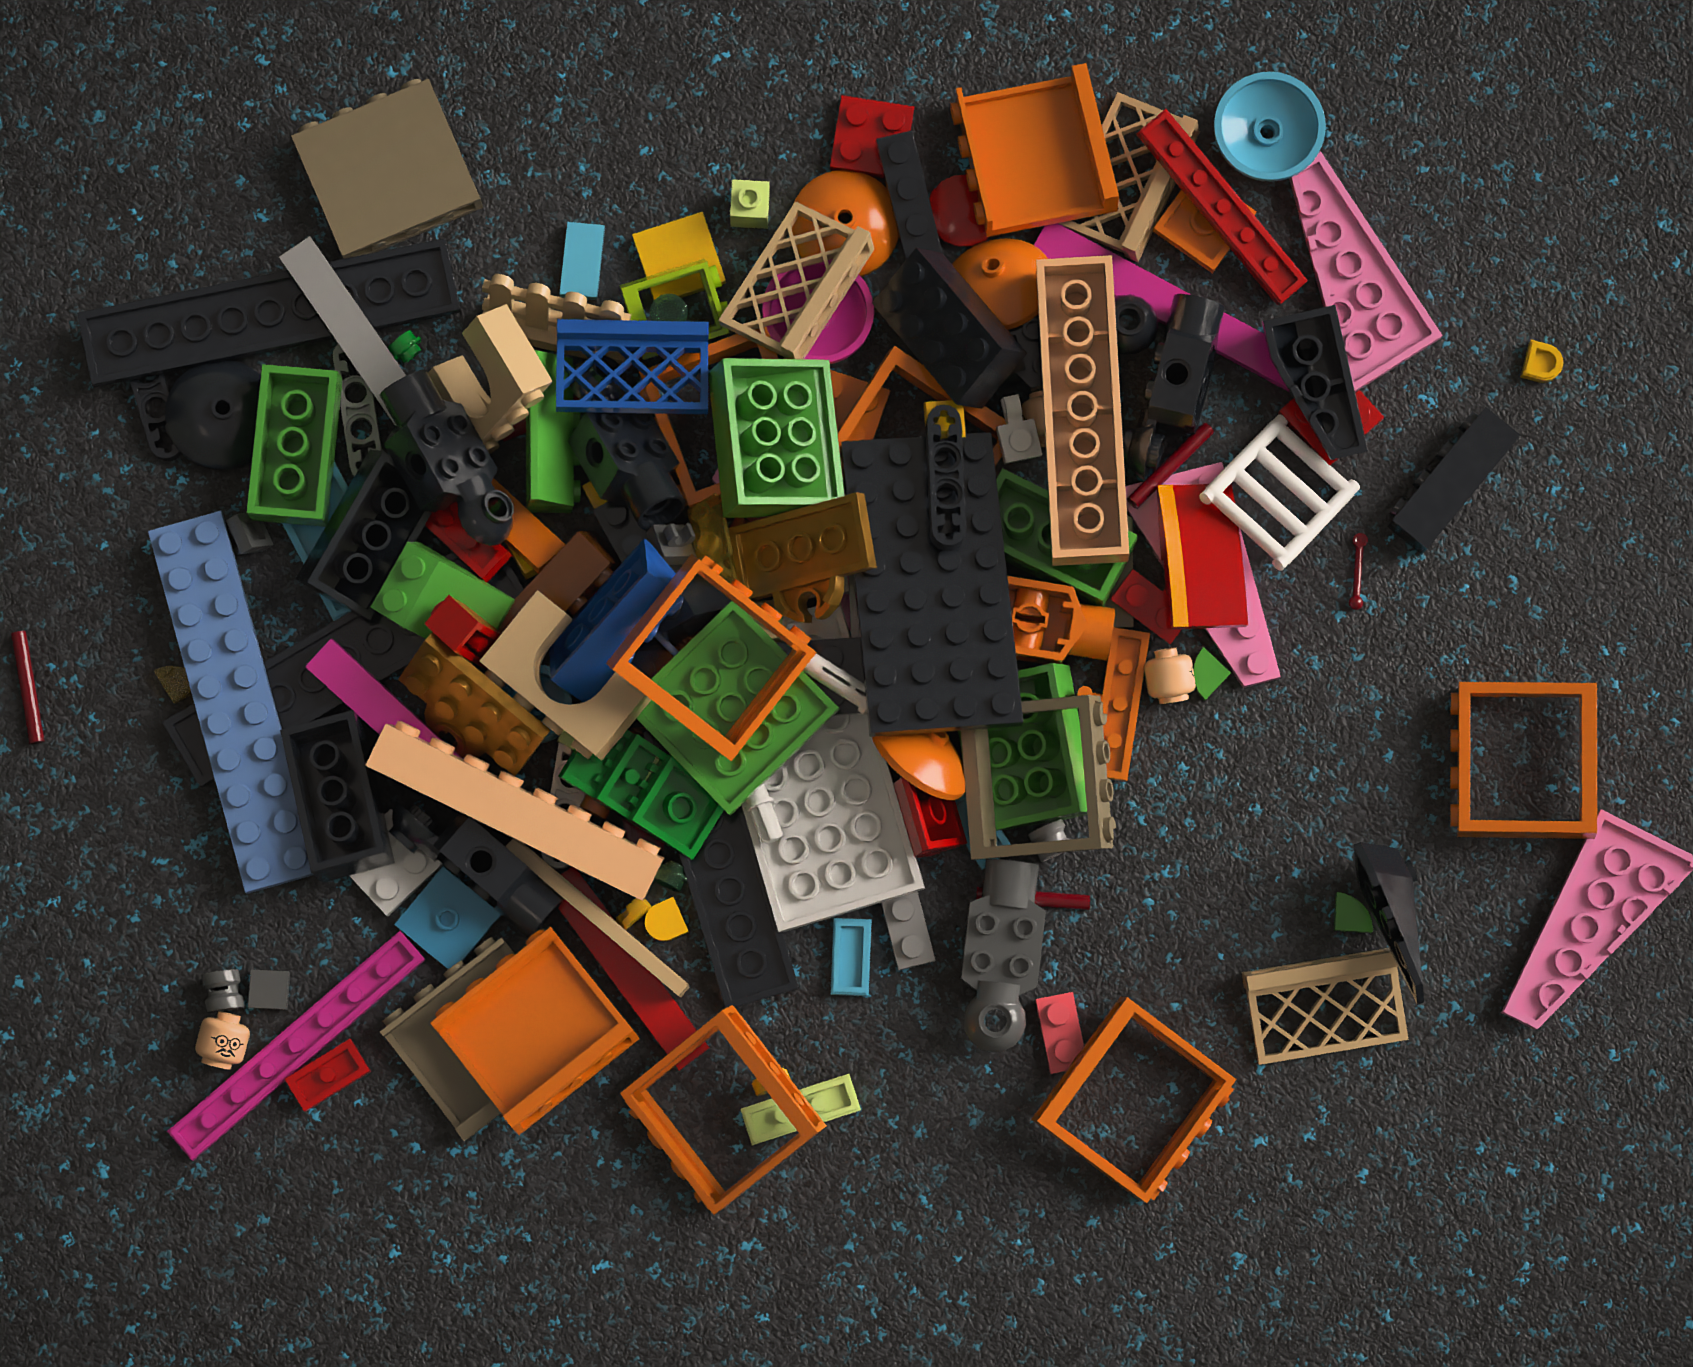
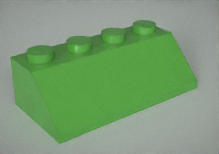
[526,350,581,513]

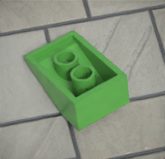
[371,542,515,665]

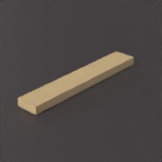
[506,838,690,997]

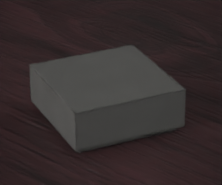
[248,970,290,1010]

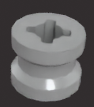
[1028,819,1070,862]

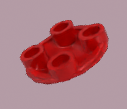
[929,175,989,246]

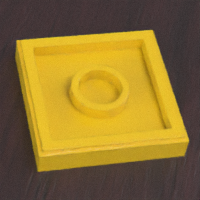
[632,212,726,306]

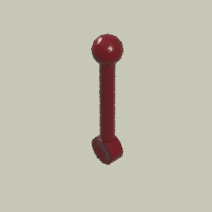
[1348,533,1368,610]

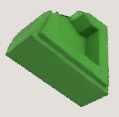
[1193,647,1231,701]
[1334,892,1373,933]

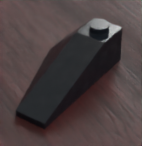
[1353,842,1424,1005]

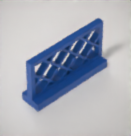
[556,319,709,414]

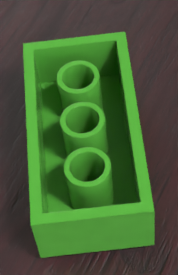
[247,364,343,527]
[996,468,1137,607]

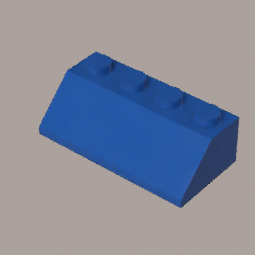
[549,538,683,702]

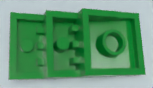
[558,730,724,860]

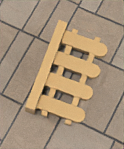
[482,274,631,365]

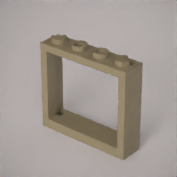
[961,695,1116,860]

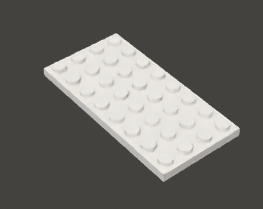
[742,602,925,932]

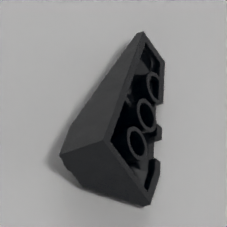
[1262,305,1368,460]

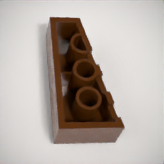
[498,531,622,633]

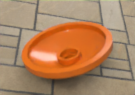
[792,170,899,277]
[952,238,1048,330]
[872,732,966,800]

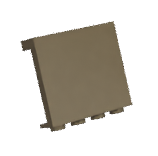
[291,79,483,259]
[380,937,515,1141]

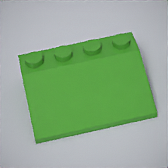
[708,358,845,518]
[958,663,1087,831]

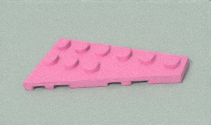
[1289,152,1443,392]
[1125,462,1281,688]
[1501,809,1693,1030]

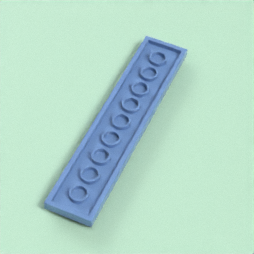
[148,511,313,894]

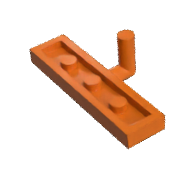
[1076,627,1150,782]

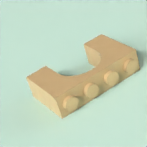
[428,304,553,454]
[479,590,651,761]

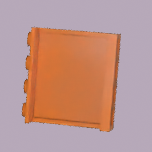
[950,63,1119,237]
[430,927,640,1135]

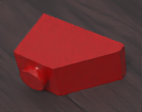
[425,595,502,670]

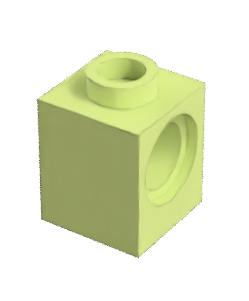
[730,180,770,229]

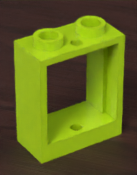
[619,259,729,360]

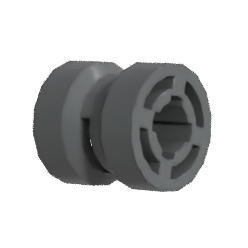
[201,969,244,1013]

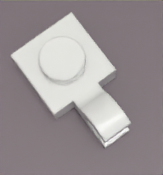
[996,394,1042,464]

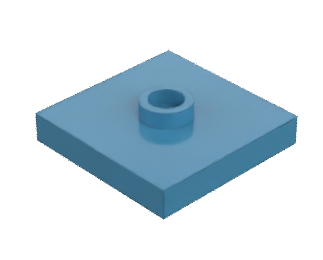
[394,866,502,969]

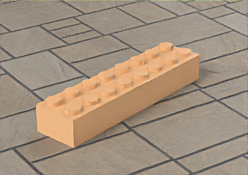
[1036,255,1129,566]
[365,721,664,901]

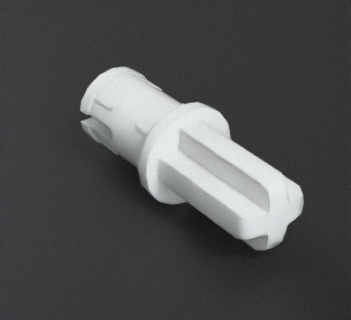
[745,784,783,843]

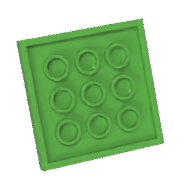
[637,601,840,815]

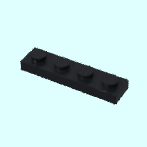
[875,130,943,261]

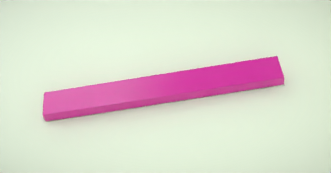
[1034,223,1290,392]
[167,931,426,1161]

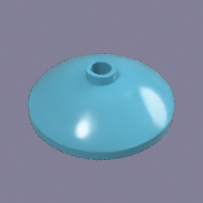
[1214,72,1326,182]

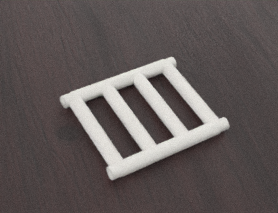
[1199,415,1360,571]

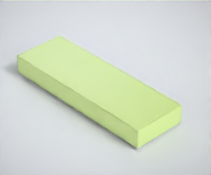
[741,1074,861,1146]

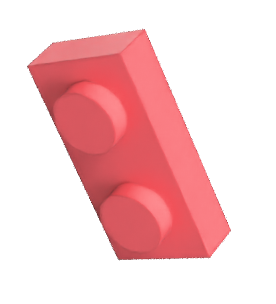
[1035,992,1084,1074]

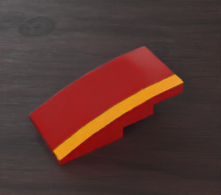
[1156,483,1248,630]

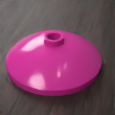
[762,259,874,364]

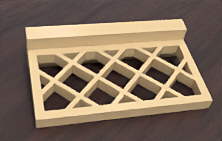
[1059,92,1200,262]
[718,201,874,359]
[1242,948,1409,1065]

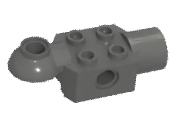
[960,859,1046,1053]

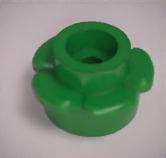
[388,330,422,364]

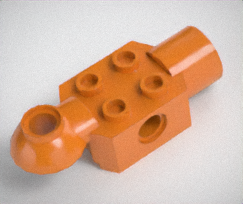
[1007,576,1115,665]

